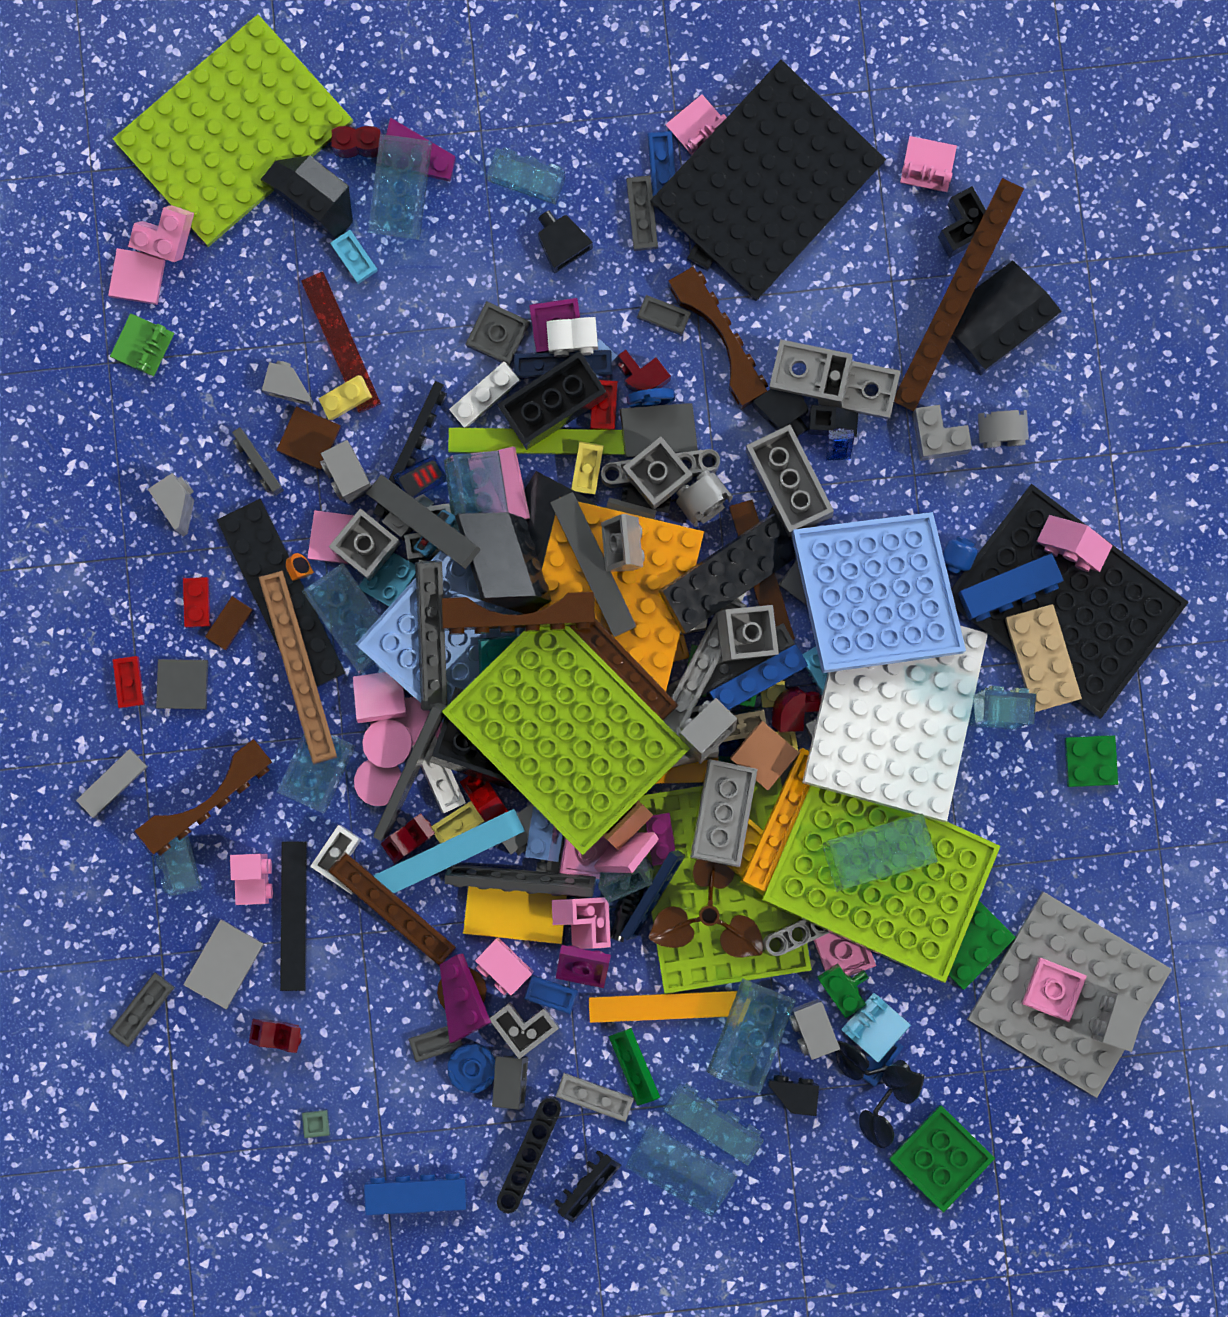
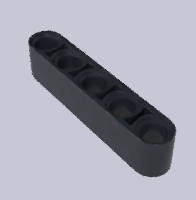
[497,1096,561,1214]

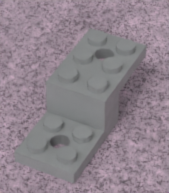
[769,339,901,420]

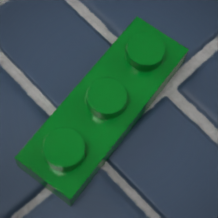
[609,1028,660,1106]

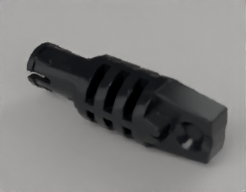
[610,873,646,942]

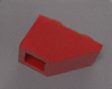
[460,775,508,822]

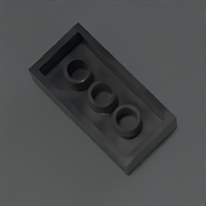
[497,351,608,450]

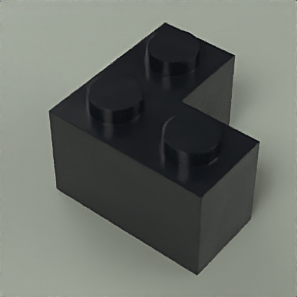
[938,186,986,258]

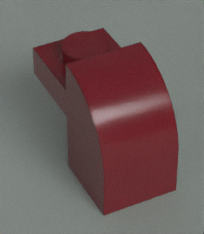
[617,350,671,392]
[772,686,822,732]
[381,813,435,864]
[249,1018,302,1053]

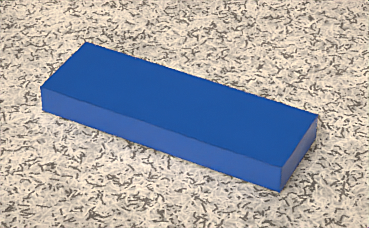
[647,131,675,197]

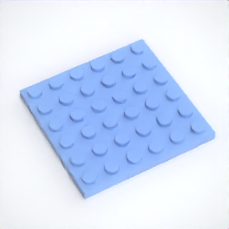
[791,512,966,673]
[355,550,525,723]

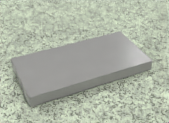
[690,759,758,868]

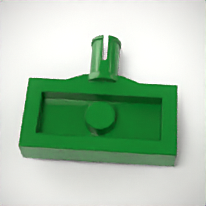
[818,963,869,1018]

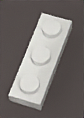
[449,362,521,428]
[412,736,466,813]

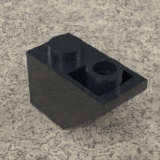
[808,405,858,438]
[767,1075,819,1116]

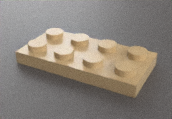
[1005,604,1082,713]

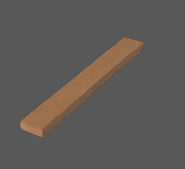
[259,571,337,765]

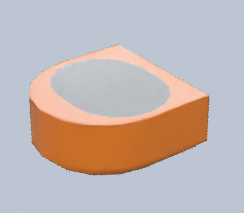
[286,553,314,581]

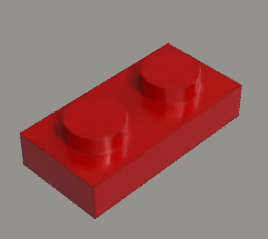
[590,380,618,430]
[183,577,210,628]
[112,656,145,709]

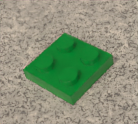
[1064,735,1118,787]

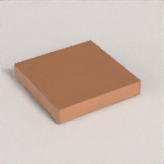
[730,720,800,790]

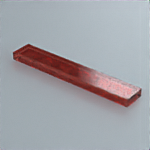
[301,271,381,413]

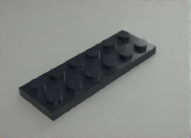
[659,514,796,633]

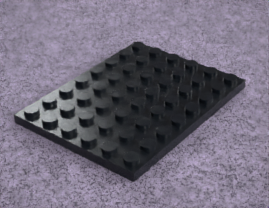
[650,59,886,301]
[951,484,1189,719]

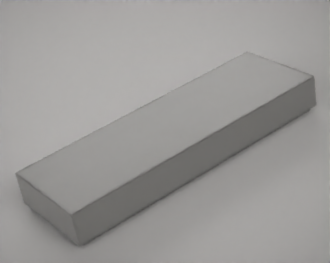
[76,749,148,818]
[555,1073,634,1122]

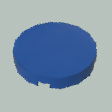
[626,388,675,408]
[448,1043,496,1093]

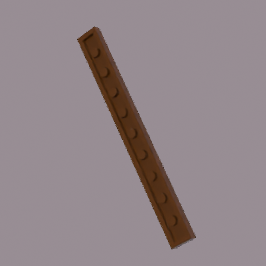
[894,178,1024,412]

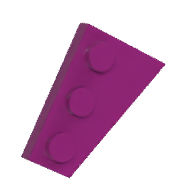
[379,118,456,182]
[440,954,491,1043]

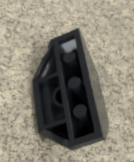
[261,155,353,239]

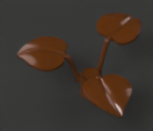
[649,859,763,958]

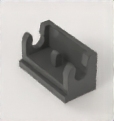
[492,1056,528,1109]

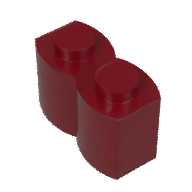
[332,126,383,158]

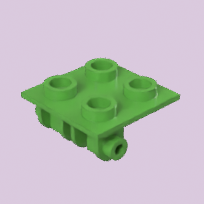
[110,313,175,377]

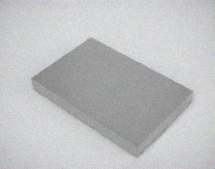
[183,919,264,1009]

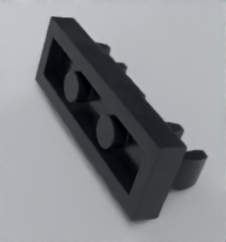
[555,1151,622,1223]

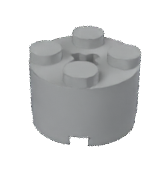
[978,410,1029,448]
[676,470,733,527]

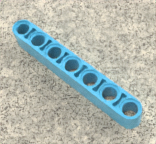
[374,809,525,893]

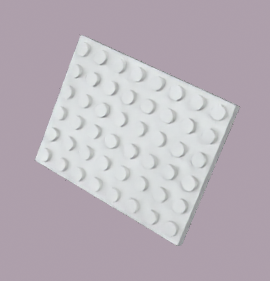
[802,626,988,822]

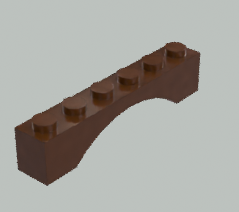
[668,266,768,410]
[442,592,596,635]
[133,739,272,856]

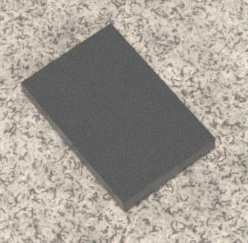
[619,403,698,458]

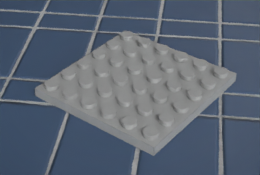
[967,892,1172,1098]

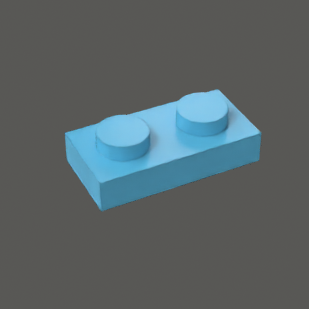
[330,230,378,284]

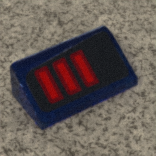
[393,455,447,499]

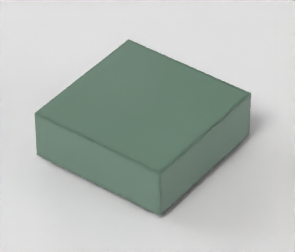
[302,1110,330,1138]

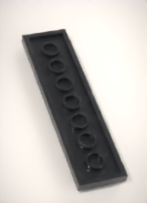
[217,498,346,688]

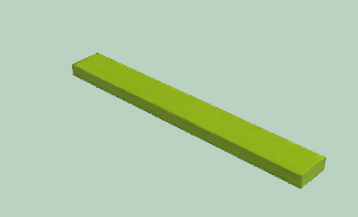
[448,428,625,455]

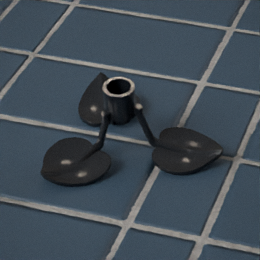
[835,1040,925,1149]

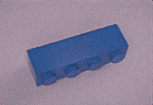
[957,553,1064,622]
[708,644,808,710]
[364,1172,468,1215]

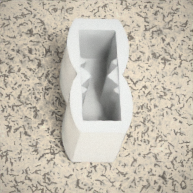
[546,317,598,357]

